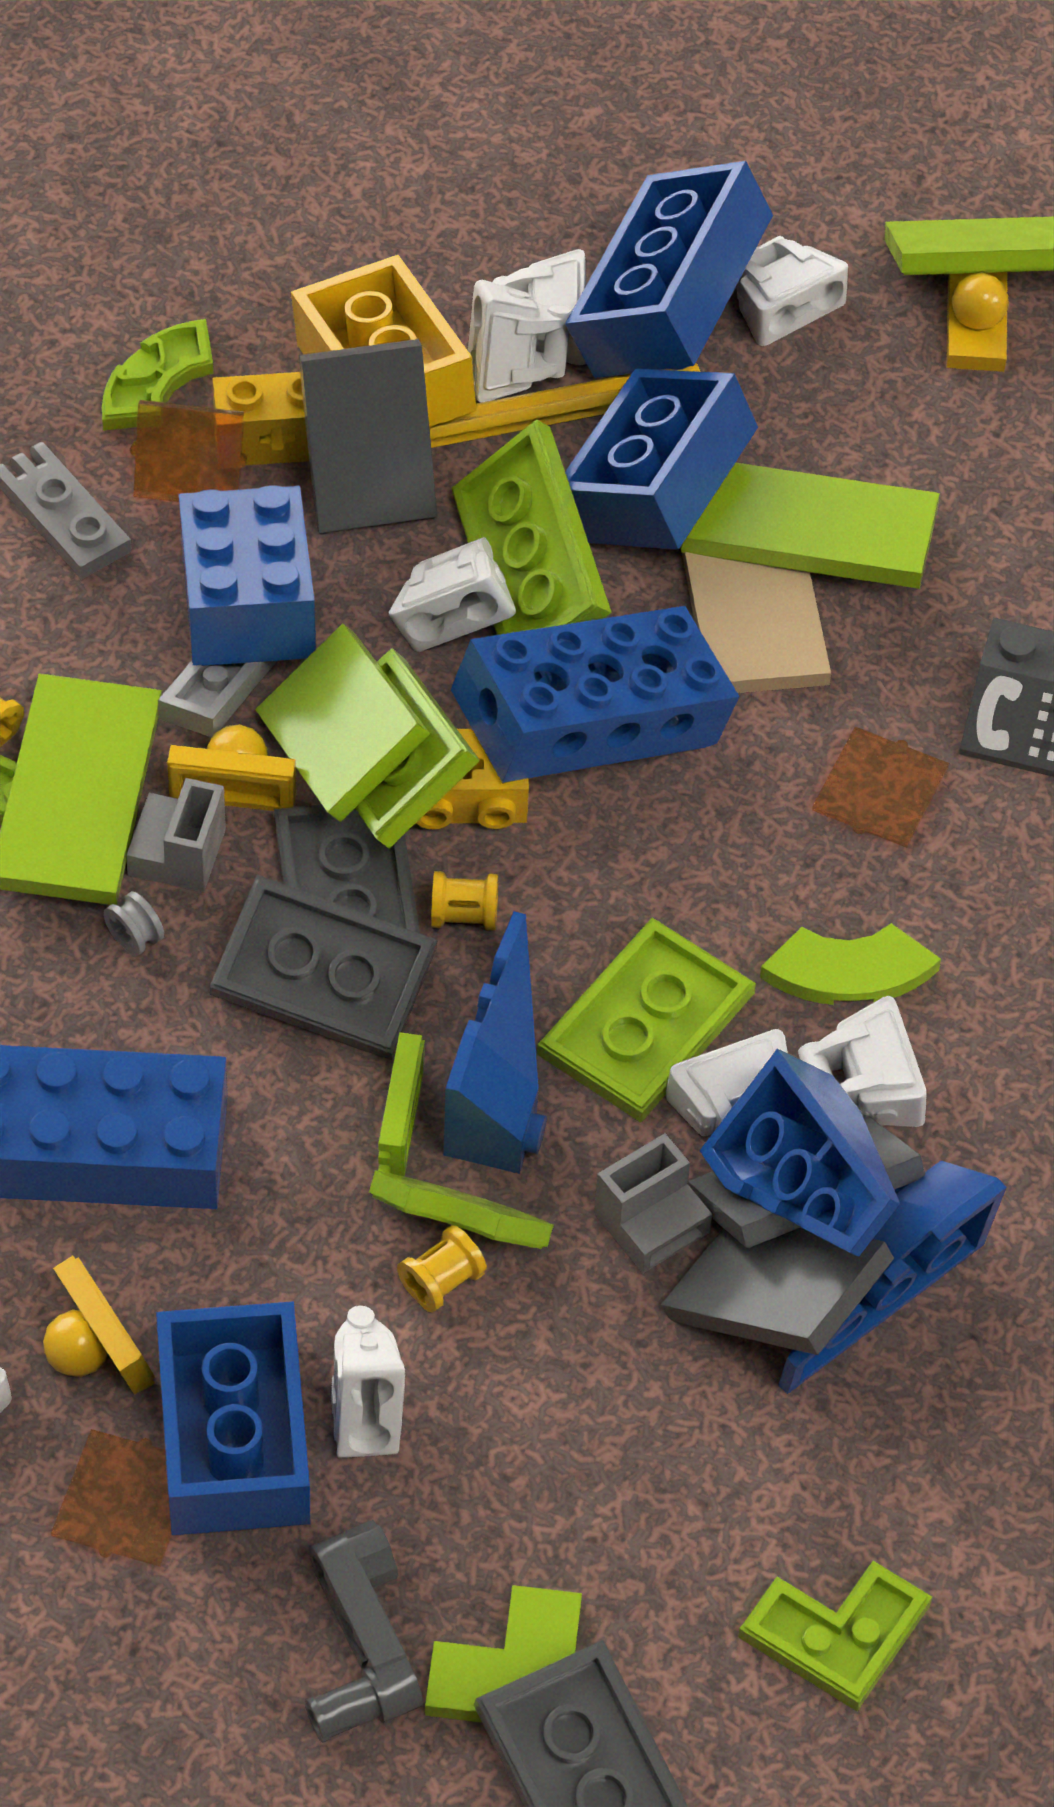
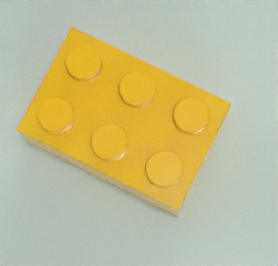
[291,255,477,427]

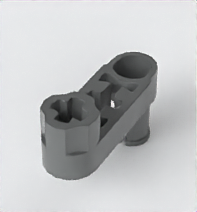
[305,1520,423,1743]

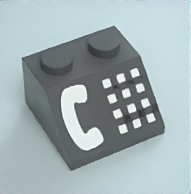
[959,617,1054,777]

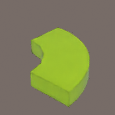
[102,319,214,431]
[760,923,941,1005]
[369,1170,554,1249]

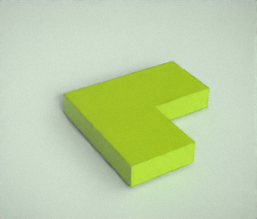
[738,1561,932,1711]
[425,1585,582,1722]

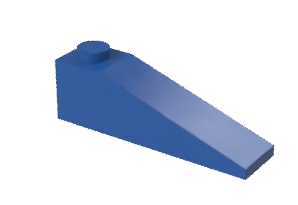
[443,911,547,1174]
[700,1049,900,1257]
[778,1161,1007,1394]

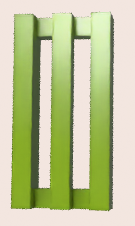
[378,1032,425,1176]

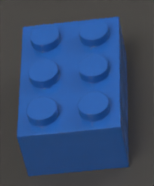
[565,369,758,550]
[179,485,316,666]
[156,1301,311,1535]

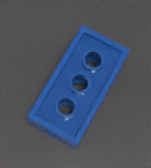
[450,606,740,783]

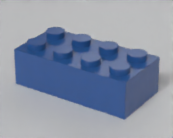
[565,161,773,378]
[0,1045,228,1209]

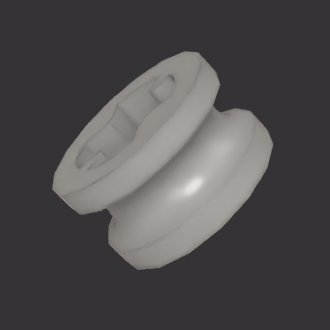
[103,891,165,957]

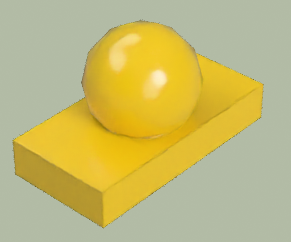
[946,272,1009,372]
[167,724,296,811]
[43,1255,156,1395]

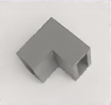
[126,778,226,892]
[594,1133,712,1273]

